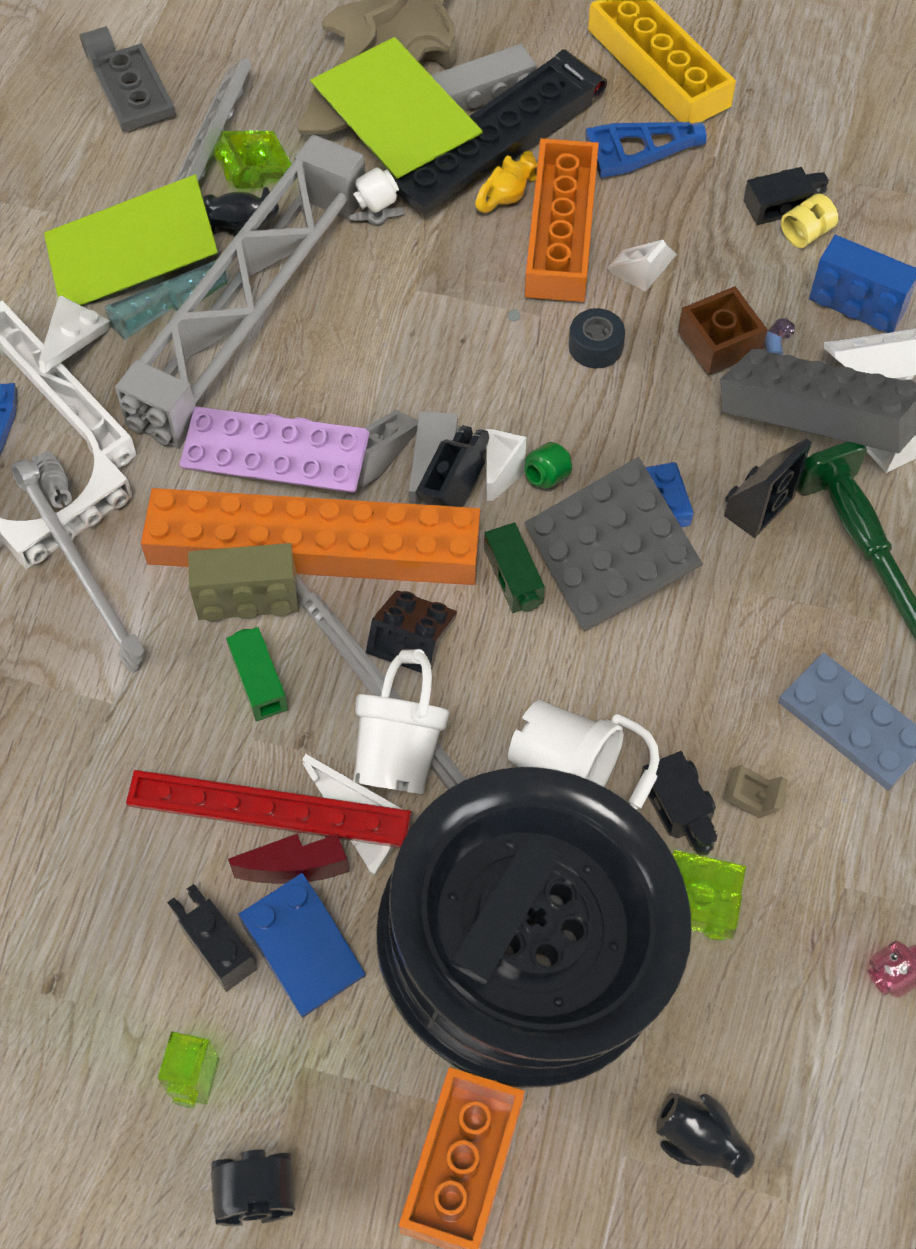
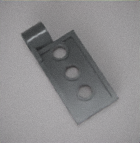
[80,26,176,132]

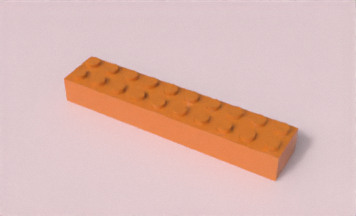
[141,488,480,585]

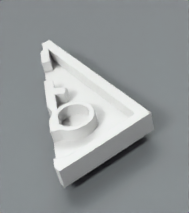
[39,296,110,373]
[302,754,413,877]

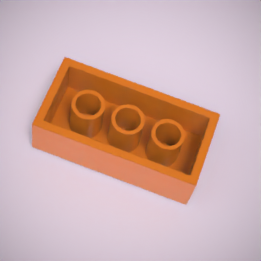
[398,1067,525,1249]

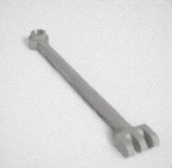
[11,459,144,672]

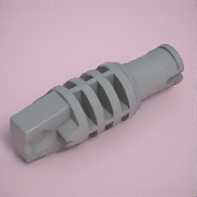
[32,451,72,508]

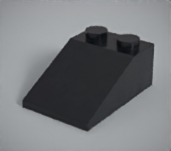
[724,439,812,538]

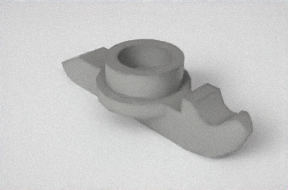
[348,207,404,225]

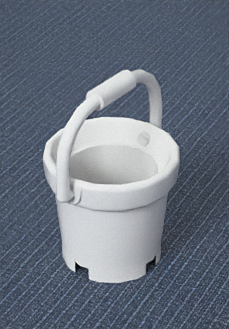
[353,649,450,794]
[508,700,660,810]

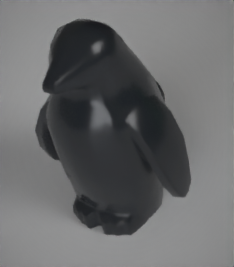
[203,187,279,236]
[656,1092,755,1178]

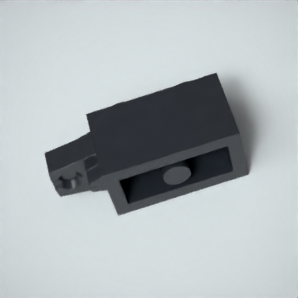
[743,166,829,226]

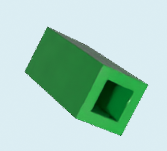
[226,627,288,722]

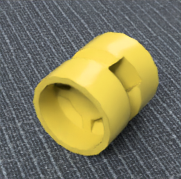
[781,194,838,248]

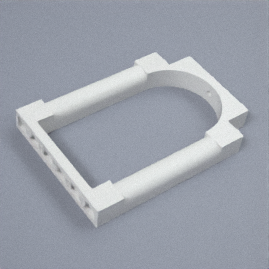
[0,301,137,570]

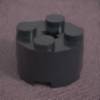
[211,1149,295,1226]

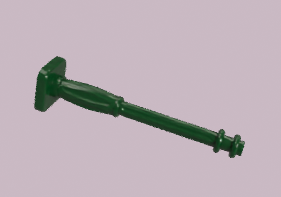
[798,441,916,641]

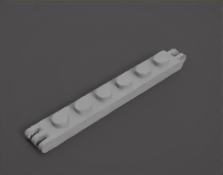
[174,58,251,182]

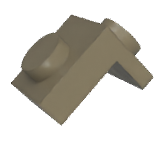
[725,765,788,818]

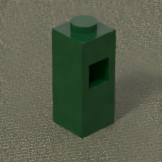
[484,522,545,614]

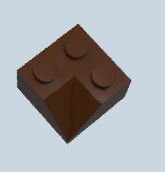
[678,286,768,375]

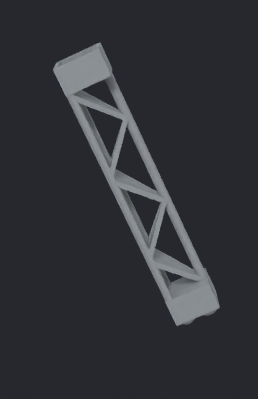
[115,134,365,449]

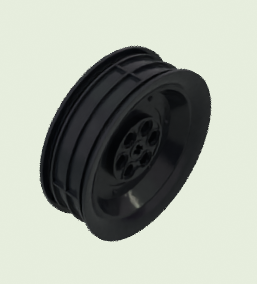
[376,767,692,1088]

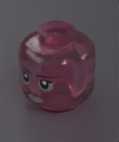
[867,941,916,998]

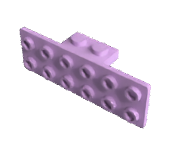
[179,407,370,493]

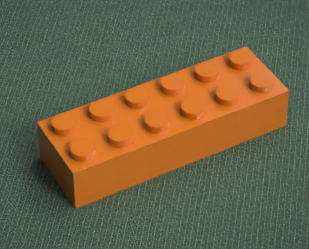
[525,138,599,302]

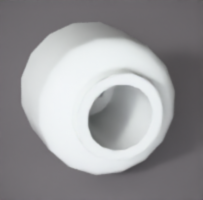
[353,167,399,213]

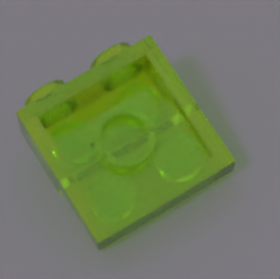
[214,131,292,189]
[673,850,746,941]

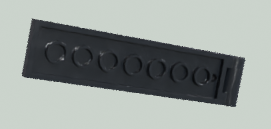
[389,49,607,215]

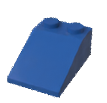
[238,873,366,1018]

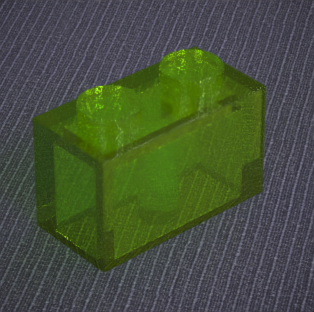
[157,1031,220,1108]

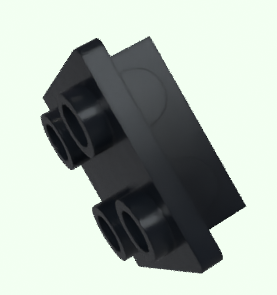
[365,590,457,673]

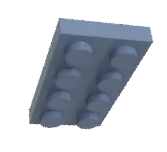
[778,652,916,791]

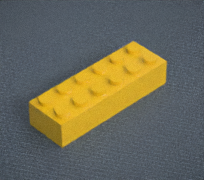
[588,0,736,124]

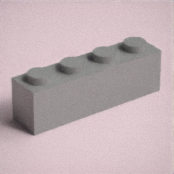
[431,44,536,112]

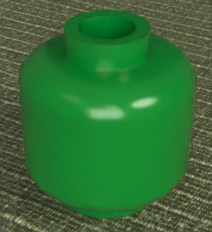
[524,442,572,489]

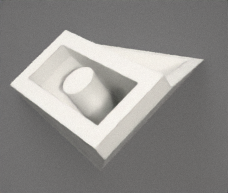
[607,240,677,292]
[486,429,527,501]

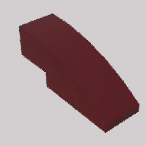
[228,833,349,884]

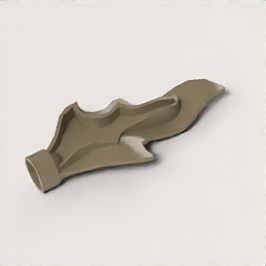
[297,0,456,135]

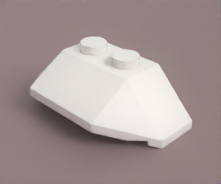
[824,328,916,380]

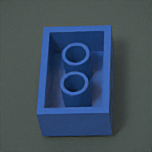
[809,234,916,333]

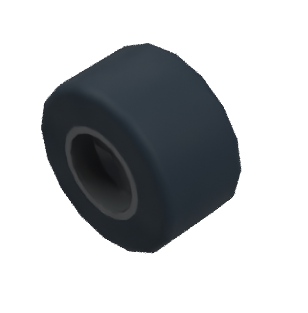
[569,308,625,369]

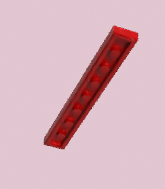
[126,770,413,848]

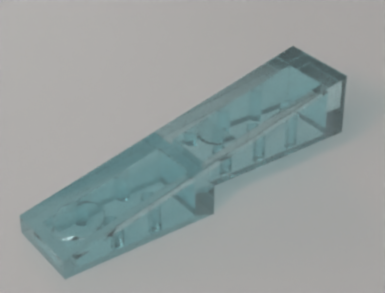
[105,260,228,340]

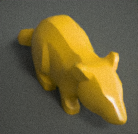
[475,151,538,213]

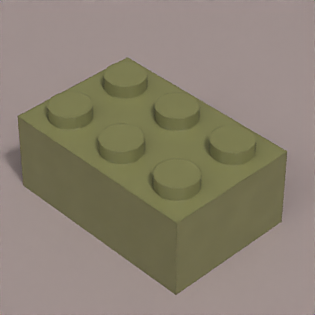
[188,543,299,622]

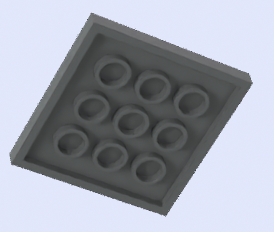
[524,457,703,632]

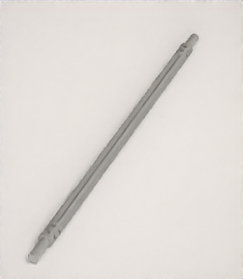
[296,572,576,941]

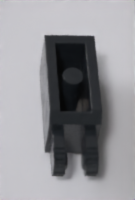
[416,425,490,507]
[640,751,718,856]
[167,884,257,992]

